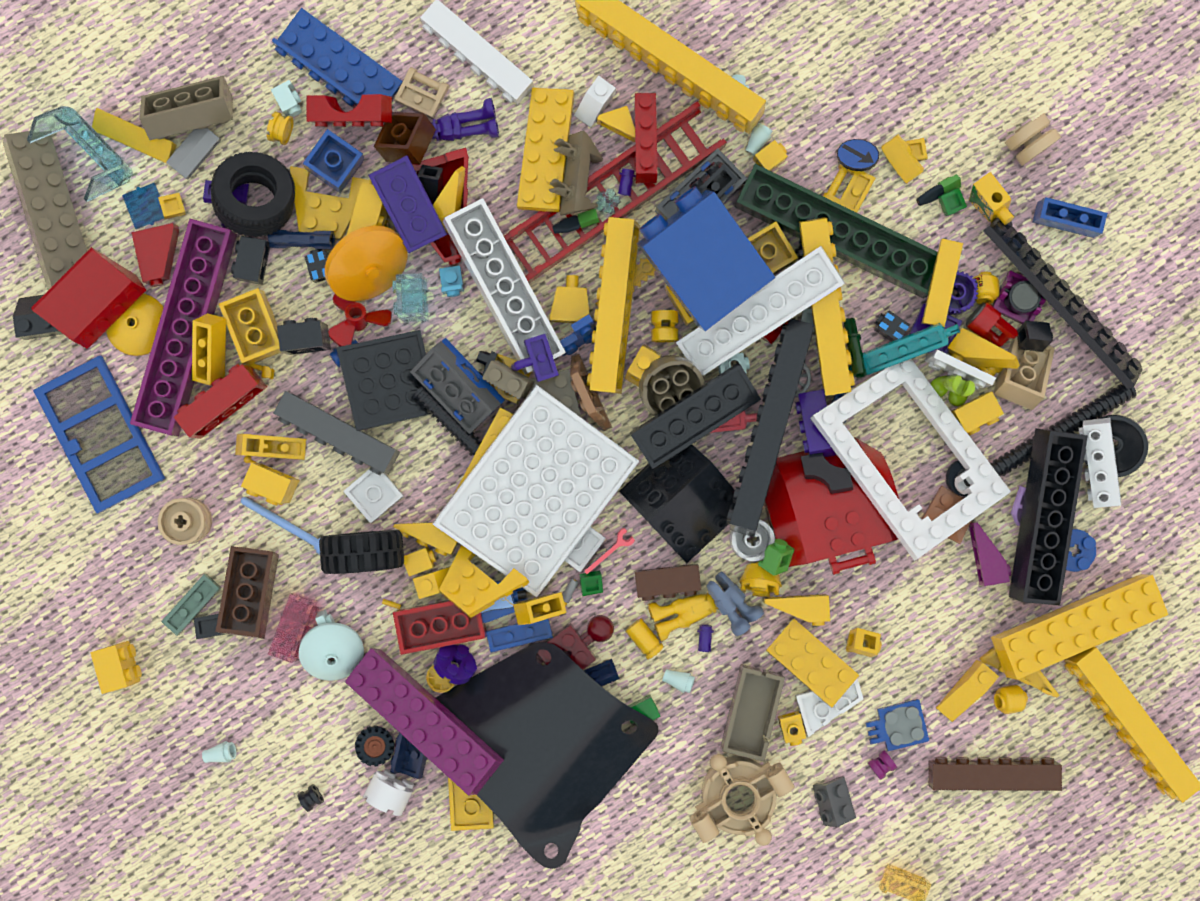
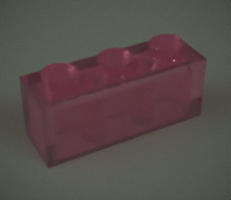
[268,592,319,663]

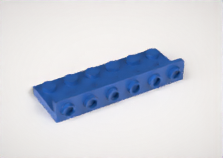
[272,8,403,107]

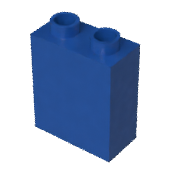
[637,186,776,331]

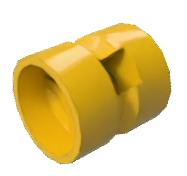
[651,310,679,343]

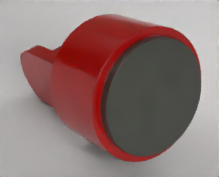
[965,302,1018,347]

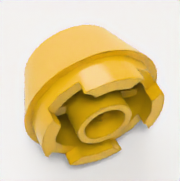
[739,562,782,597]

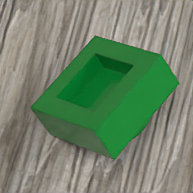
[938,188,967,216]
[579,570,603,596]

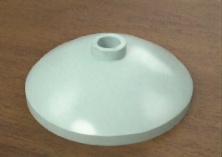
[299,623,364,681]

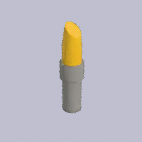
[558,578,579,617]

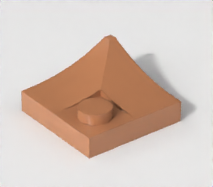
[921,486,972,544]

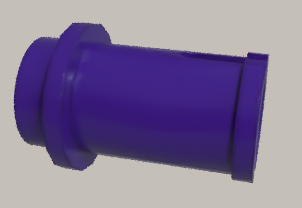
[617,168,636,196]
[697,625,714,652]

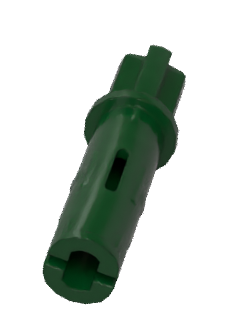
[844,318,867,378]

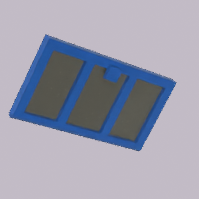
[33,355,166,514]

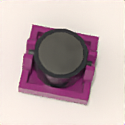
[992,270,1046,324]

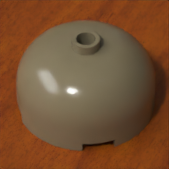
[639,355,705,416]

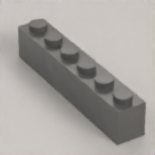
[273,391,400,475]

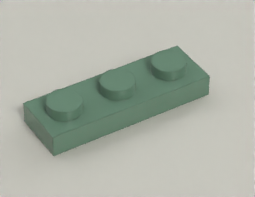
[161,574,222,636]

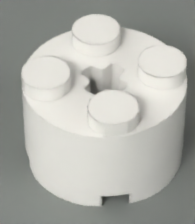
[729,520,775,561]
[363,769,414,816]

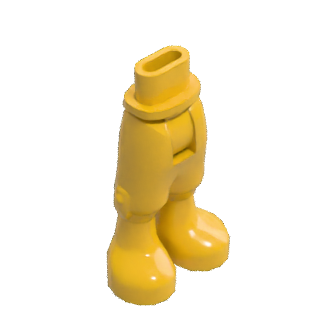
[647,592,718,642]

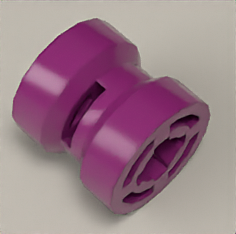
[868,750,898,780]

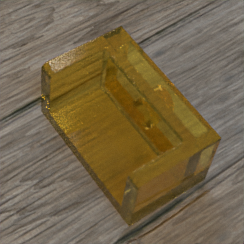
[878,863,932,901]

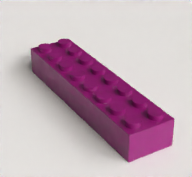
[345,648,504,796]

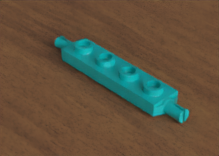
[848,323,961,375]

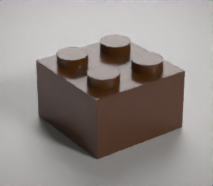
[374,112,436,164]

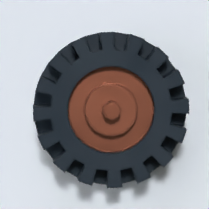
[355,725,394,767]

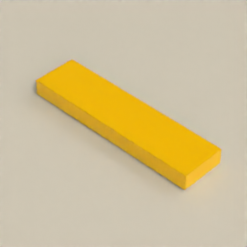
[922,238,963,327]

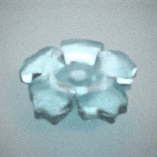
[596,189,621,214]

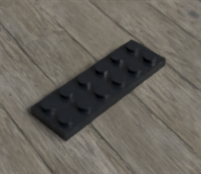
[630,363,761,469]

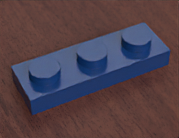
[486,618,553,652]

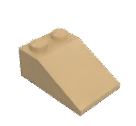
[993,337,1055,410]

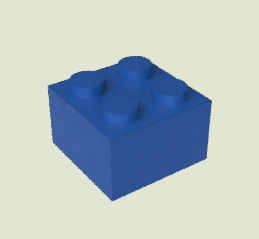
[303,129,365,194]

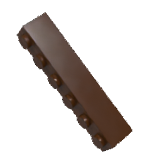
[928,757,1062,791]

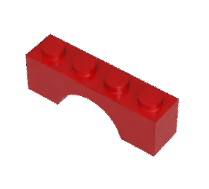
[634,93,658,183]
[306,94,392,127]

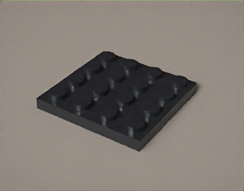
[336,330,432,431]

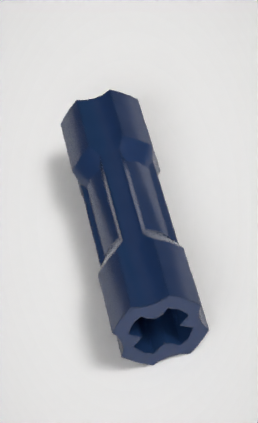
[268,230,335,250]

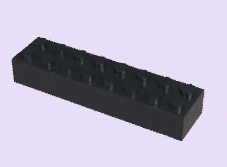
[1009,428,1088,606]

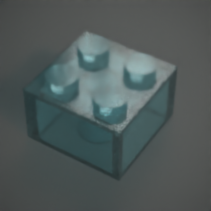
[393,273,429,322]

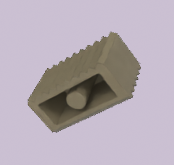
[483,360,534,399]

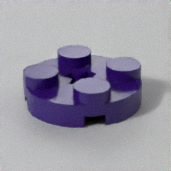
[433,644,477,685]

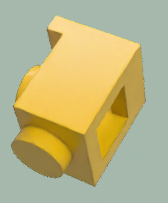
[846,628,882,657]
[777,711,806,746]

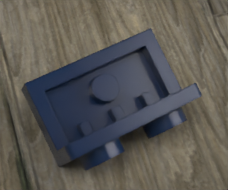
[390,732,427,779]

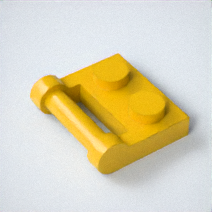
[823,164,876,213]

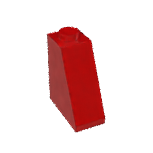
[131,223,180,287]

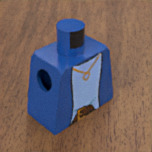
[481,581,528,623]

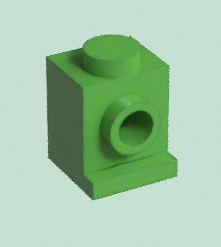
[758,539,794,576]

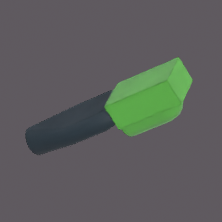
[916,174,961,206]
[552,208,600,234]

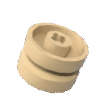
[1005,113,1062,166]
[157,498,212,545]

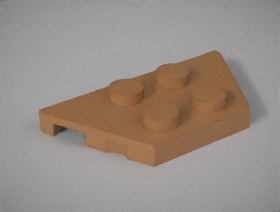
[571,354,612,431]

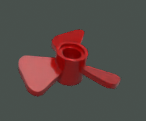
[328,294,392,347]

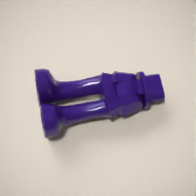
[431,98,499,141]

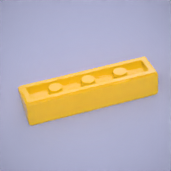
[91,108,177,164]

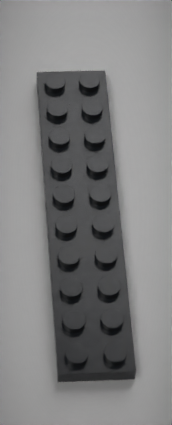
[983,218,1143,390]

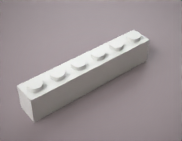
[420,0,534,105]

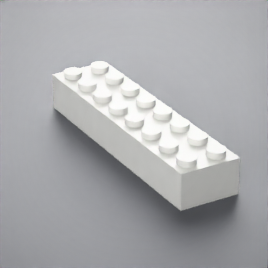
[443,198,566,375]

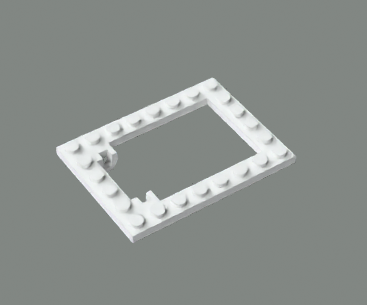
[810,359,1011,561]

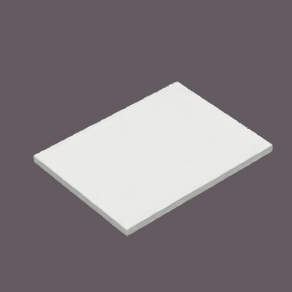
[433,385,639,597]

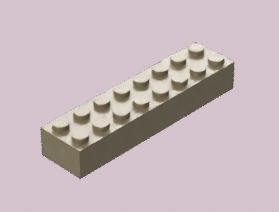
[3,128,87,290]

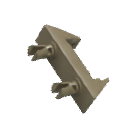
[549,130,603,216]

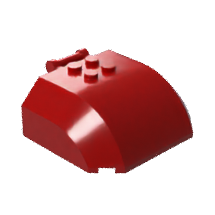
[764,437,899,575]

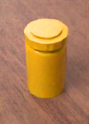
[625,618,664,660]

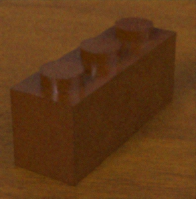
[634,564,701,601]

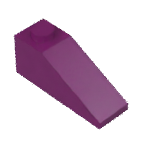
[969,522,1011,586]

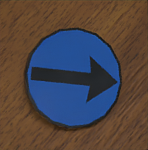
[837,139,879,172]

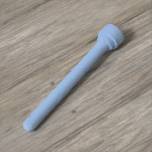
[241,497,320,555]

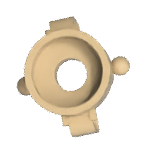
[690,754,795,846]

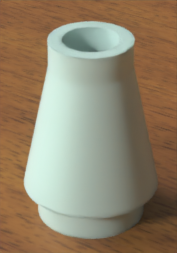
[745,123,773,155]
[662,669,695,693]
[202,741,236,763]

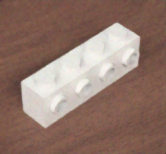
[1079,418,1121,508]

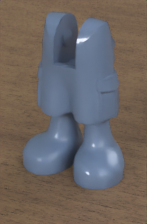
[706,571,764,636]

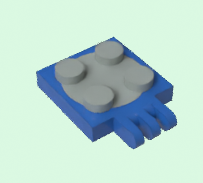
[865,699,929,751]

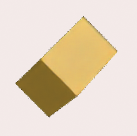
[597,106,635,142]

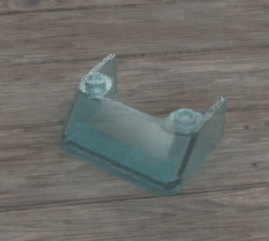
[27,106,133,202]

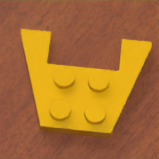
[290,166,372,240]
[439,545,529,618]

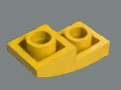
[881,134,924,184]

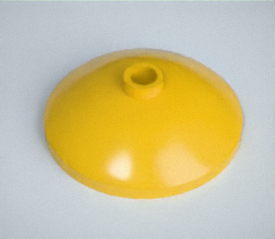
[106,293,164,356]

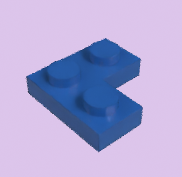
[560,314,596,357]

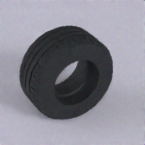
[211,151,295,237]

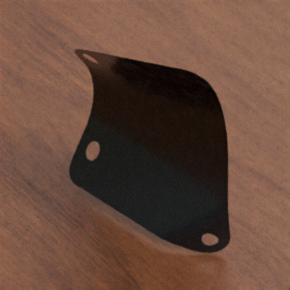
[435,642,658,869]

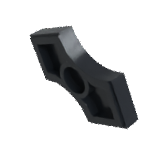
[801,453,853,494]

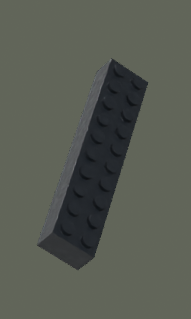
[727,319,814,537]

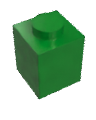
[628,695,661,726]

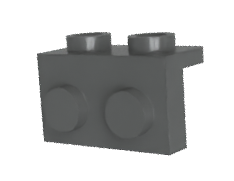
[813,777,856,827]

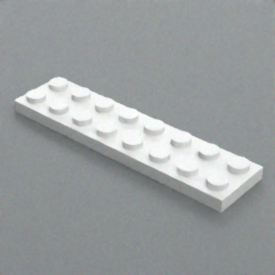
[676,246,845,376]

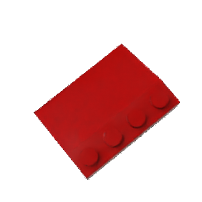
[31,247,146,349]

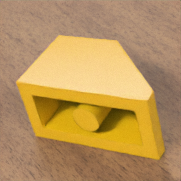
[413,567,450,599]

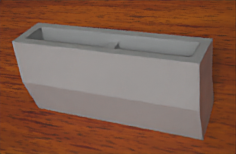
[166,127,221,180]

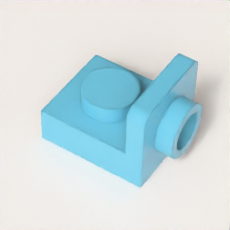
[439,265,464,297]

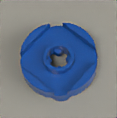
[1066,529,1096,572]

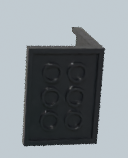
[619,444,735,563]

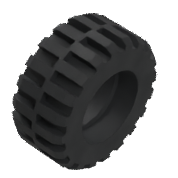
[319,530,404,574]

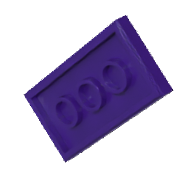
[368,155,447,253]

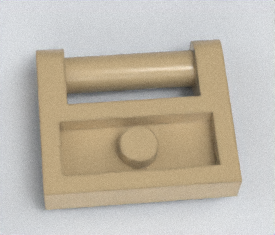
[394,67,449,119]

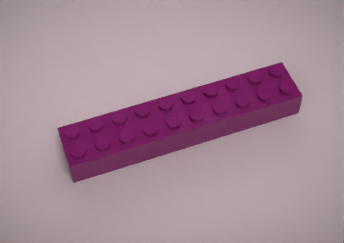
[130,218,237,437]

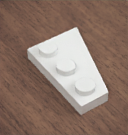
[795,678,863,737]

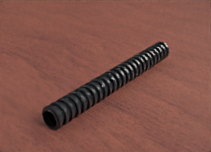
[989,384,1137,476]
[413,385,482,456]

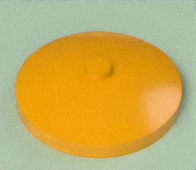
[325,225,408,301]

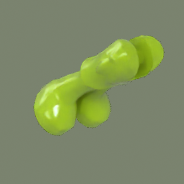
[930,375,975,407]

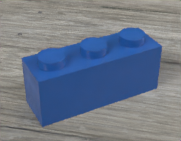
[1032,197,1108,238]

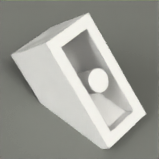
[574,76,616,128]

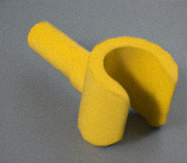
[247,363,275,379]

